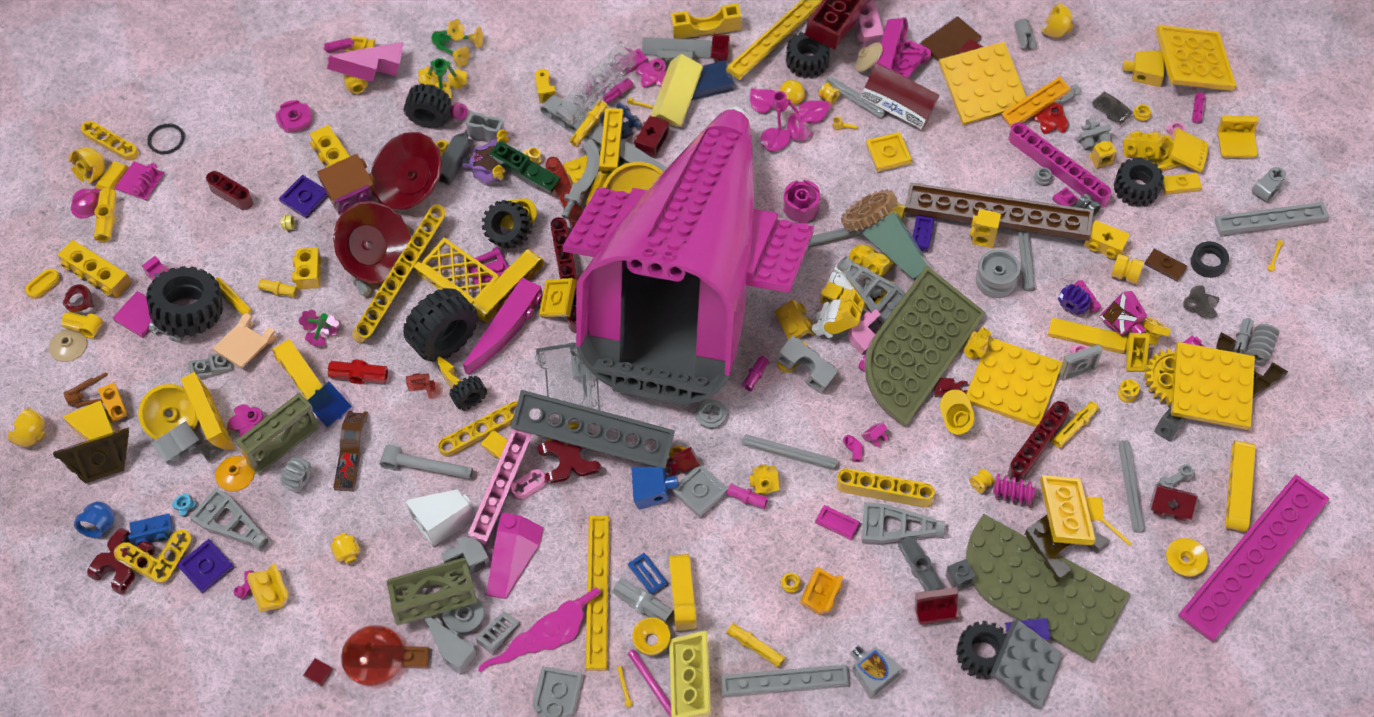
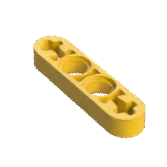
[80,121,138,161]

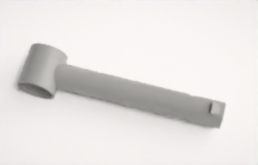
[379,444,473,479]

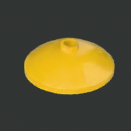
[138,384,198,440]

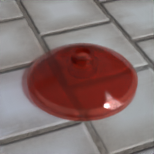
[341,625,404,686]

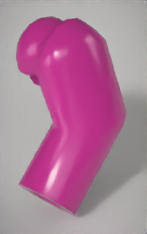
[233,570,254,599]

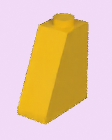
[63,400,115,441]

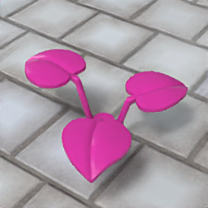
[750,88,830,152]

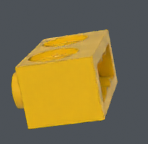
[969,209,1001,249]
[292,247,322,289]

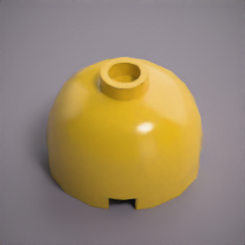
[1041,2,1074,38]
[68,147,105,184]
[7,407,46,447]

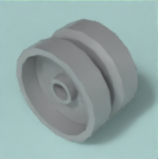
[976,249,1020,298]

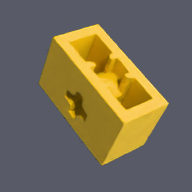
[1084,220,1130,259]

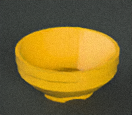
[632,617,670,656]

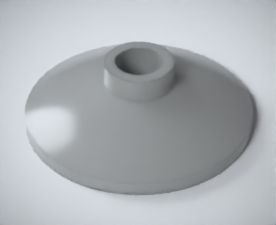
[443,597,484,633]

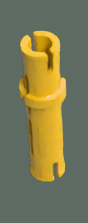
[569,100,608,148]
[1051,401,1099,449]
[726,622,785,668]

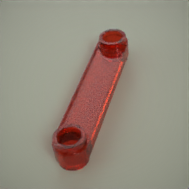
[545,157,583,229]

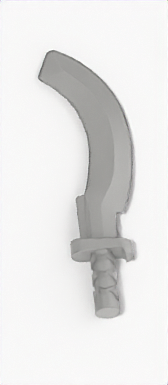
[562,139,600,219]

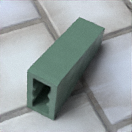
[862,212,932,279]

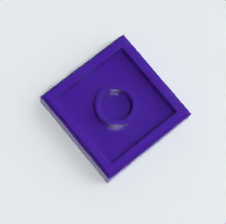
[278,174,328,219]
[177,539,235,594]

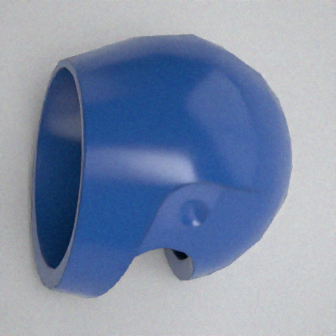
[74,501,115,538]

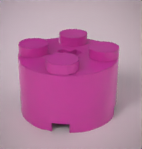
[783,180,821,223]

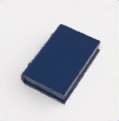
[691,60,734,101]

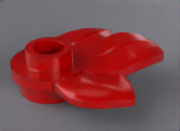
[1033,103,1068,134]

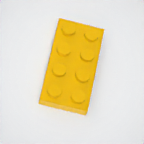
[1040,475,1095,545]

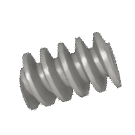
[1245,324,1280,366]

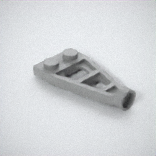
[837,256,905,324]
[189,487,270,551]
[862,502,945,544]

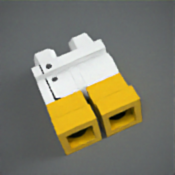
[820,265,867,304]
[812,289,865,338]

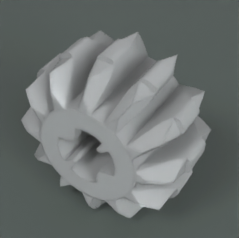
[281,457,312,491]

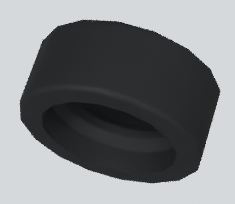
[1191,241,1229,278]

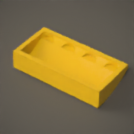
[181,372,235,450]

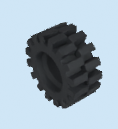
[449,376,487,410]

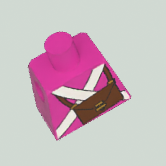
[1099,291,1147,335]

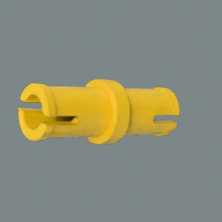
[258,278,298,298]

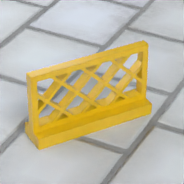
[414,237,499,304]

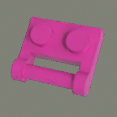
[463,246,508,284]

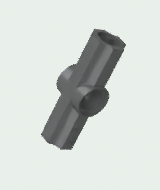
[898,537,945,591]

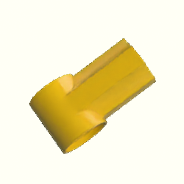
[61,312,103,339]

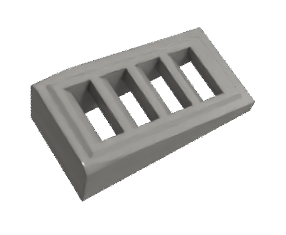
[476,611,520,655]

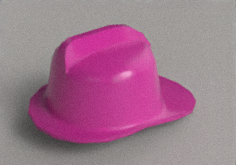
[71,188,101,218]

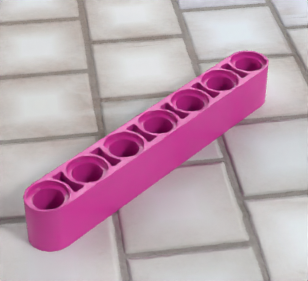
[1008,122,1111,208]

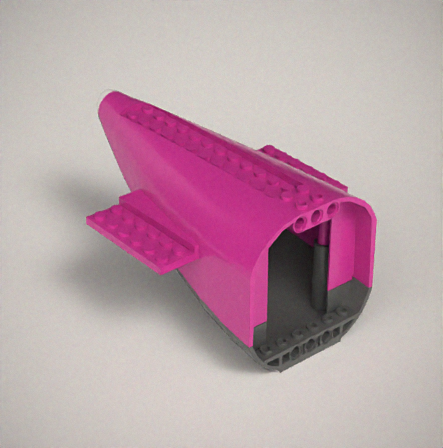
[563,106,814,406]

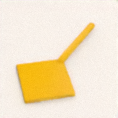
[1085,497,1132,546]

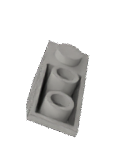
[425,616,477,675]

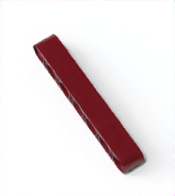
[550,217,578,333]

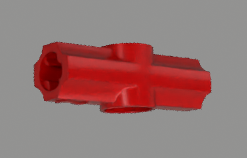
[327,359,388,384]

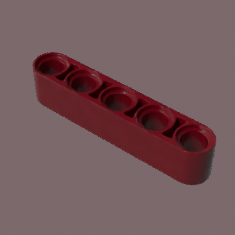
[1008,401,1069,482]

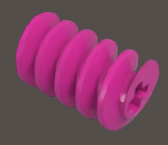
[993,473,1037,507]

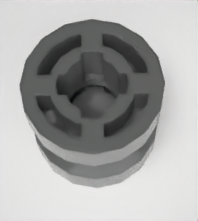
[1075,193,1102,217]

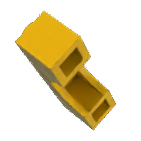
[671,3,742,39]

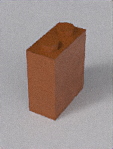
[317,154,376,209]

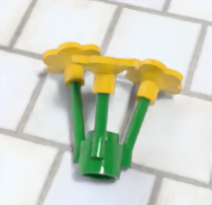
[431,19,484,68]
[418,58,468,99]

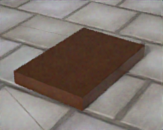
[920,16,982,62]

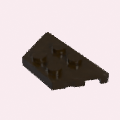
[53,427,130,484]

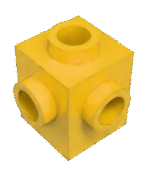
[749,464,780,495]

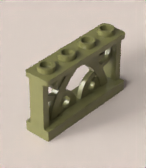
[235,393,320,475]
[386,558,477,626]

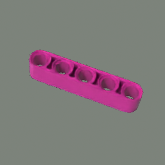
[875,17,908,73]

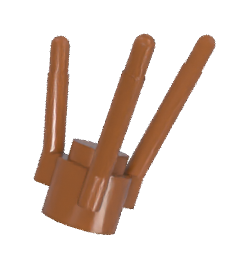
[63,372,108,408]

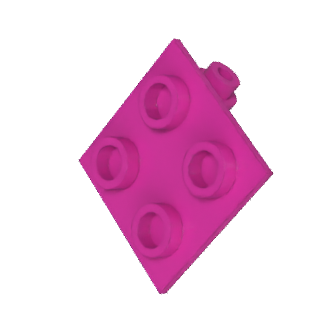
[115,161,164,200]

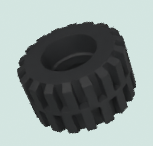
[786,32,830,78]
[403,84,452,128]
[1114,157,1164,207]
[482,200,533,248]
[956,621,1007,680]

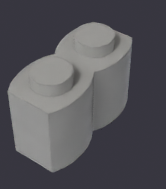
[466,112,505,143]
[152,421,199,464]

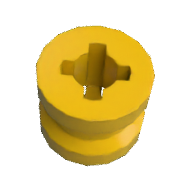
[818,82,840,105]
[1117,379,1140,403]
[969,468,995,494]

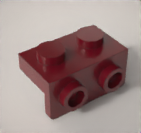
[915,587,960,625]

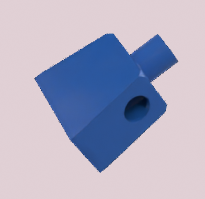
[631,467,679,509]

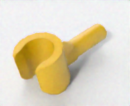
[832,116,857,130]

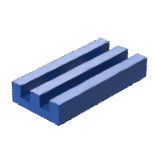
[628,553,668,595]

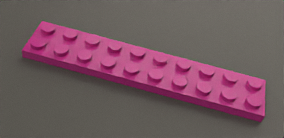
[1178,474,1330,642]

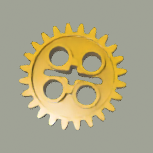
[1144,348,1175,406]

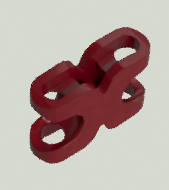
[537,433,602,484]
[87,528,155,594]

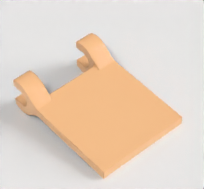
[212,313,277,369]

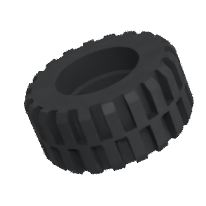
[146,266,223,337]
[403,288,478,362]

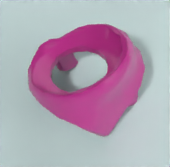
[787,109,813,141]

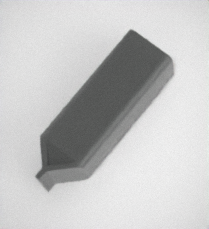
[439,129,471,185]

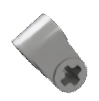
[1251,167,1286,202]

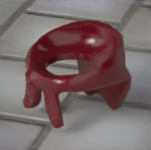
[63,284,95,313]

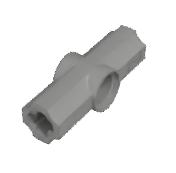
[612,578,674,624]

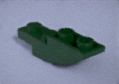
[490,140,561,194]

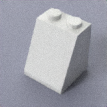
[406,490,473,547]

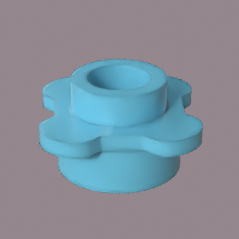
[172,493,196,516]

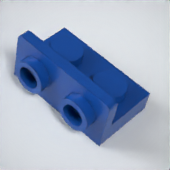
[128,513,173,546]

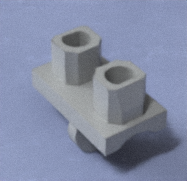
[1075,118,1112,150]

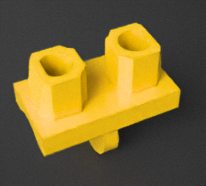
[964,326,992,359]

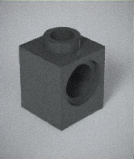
[945,559,976,591]

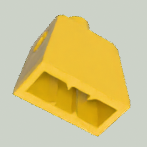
[1122,50,1164,87]

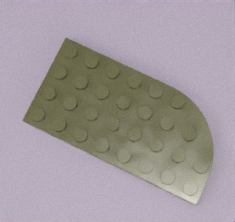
[865,266,986,427]
[966,514,1130,662]

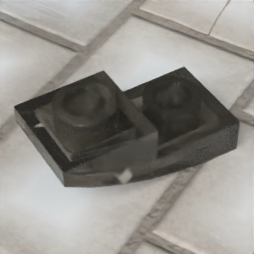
[1092,92,1133,125]

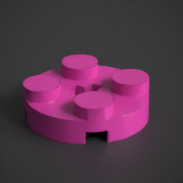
[275,100,312,133]

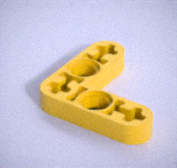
[114,529,191,583]

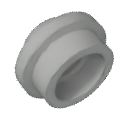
[1034,167,1053,185]

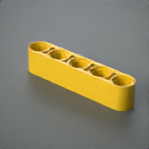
[472,249,544,323]
[1225,440,1255,532]
[836,468,935,508]

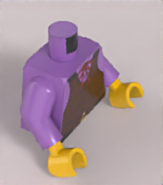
[463,129,509,184]

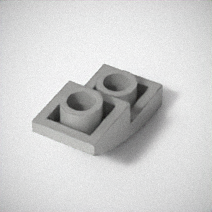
[188,354,232,379]

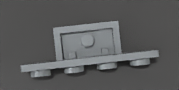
[642,37,712,61]

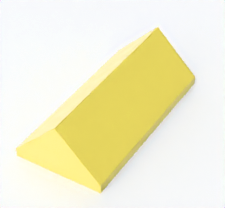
[651,54,703,127]
[669,631,711,717]

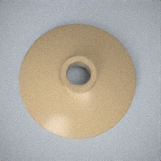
[855,42,883,72]
[49,329,87,362]

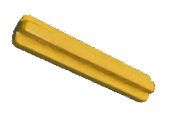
[215,277,252,315]

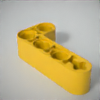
[272,339,330,410]
[669,554,697,631]

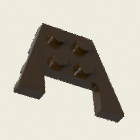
[1216,332,1288,398]
[1025,515,1111,583]

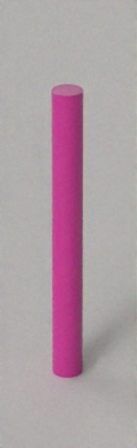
[627,649,671,717]

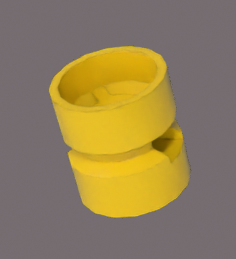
[1111,253,1144,284]

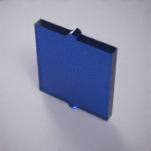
[307,381,352,428]

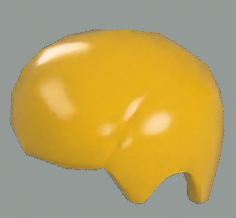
[779,80,805,106]

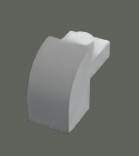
[441,537,490,574]

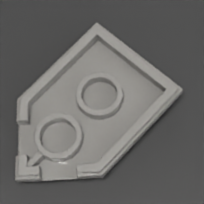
[533,666,583,717]

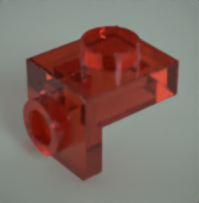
[406,373,436,399]

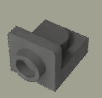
[1154,408,1187,442]

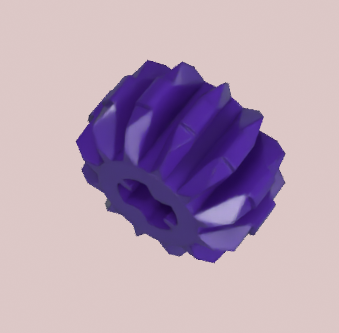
[1058,284,1092,315]

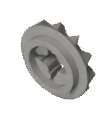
[695,399,727,429]

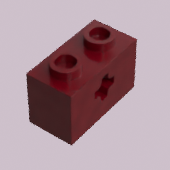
[633,115,669,158]
[1150,484,1198,521]

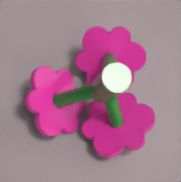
[299,309,340,346]

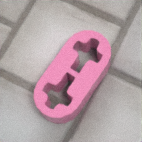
[511,469,546,500]

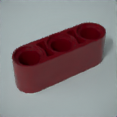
[206,171,253,210]

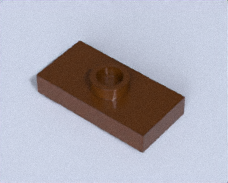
[1144,248,1187,282]

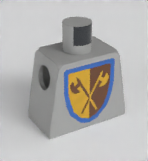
[850,646,902,699]

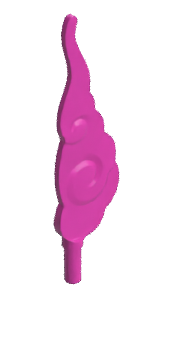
[478,587,601,672]

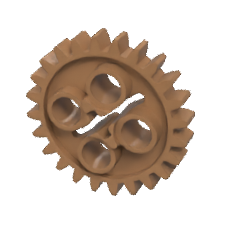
[840,189,898,231]

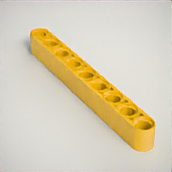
[352,204,446,343]

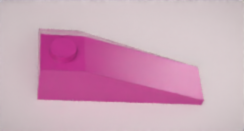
[486,513,543,599]

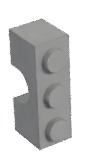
[775,335,838,394]

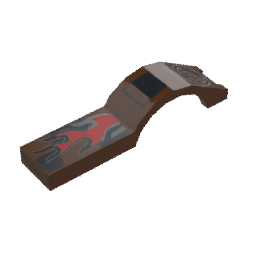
[333,410,368,492]

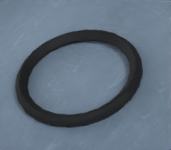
[147,123,185,154]

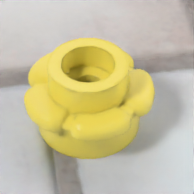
[280,214,295,232]

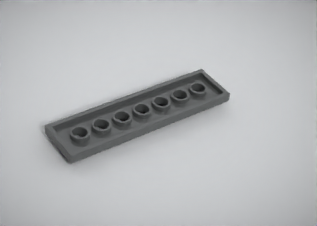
[510,390,675,469]

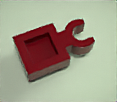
[934,378,968,398]
[665,447,700,476]

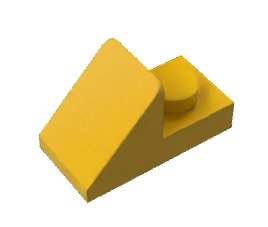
[1141,317,1171,345]

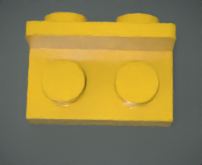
[246,564,289,612]

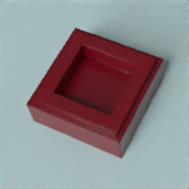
[303,658,333,687]

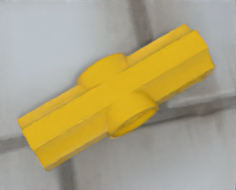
[94,188,117,243]

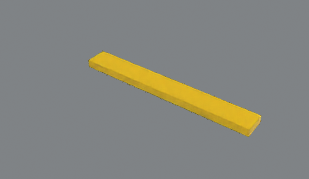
[726,0,822,80]
[586,515,609,671]

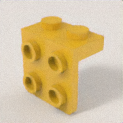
[1217,115,1259,158]

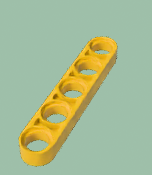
[438,401,518,457]

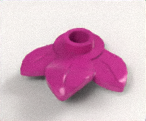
[636,58,666,88]
[227,404,264,437]

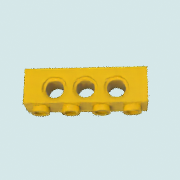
[309,125,350,168]
[57,239,132,298]

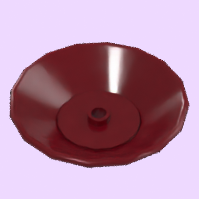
[371,132,442,210]
[333,201,411,285]

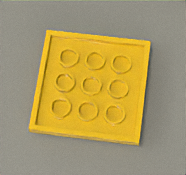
[1155,25,1237,91]
[938,41,1026,125]
[966,337,1062,427]
[1171,342,1255,430]

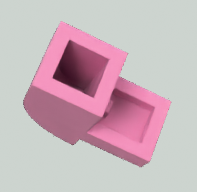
[848,309,881,354]

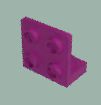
[335,185,371,214]

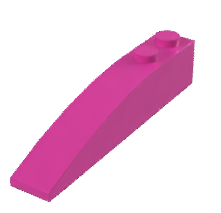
[463,278,543,375]

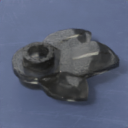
[1183,285,1220,318]

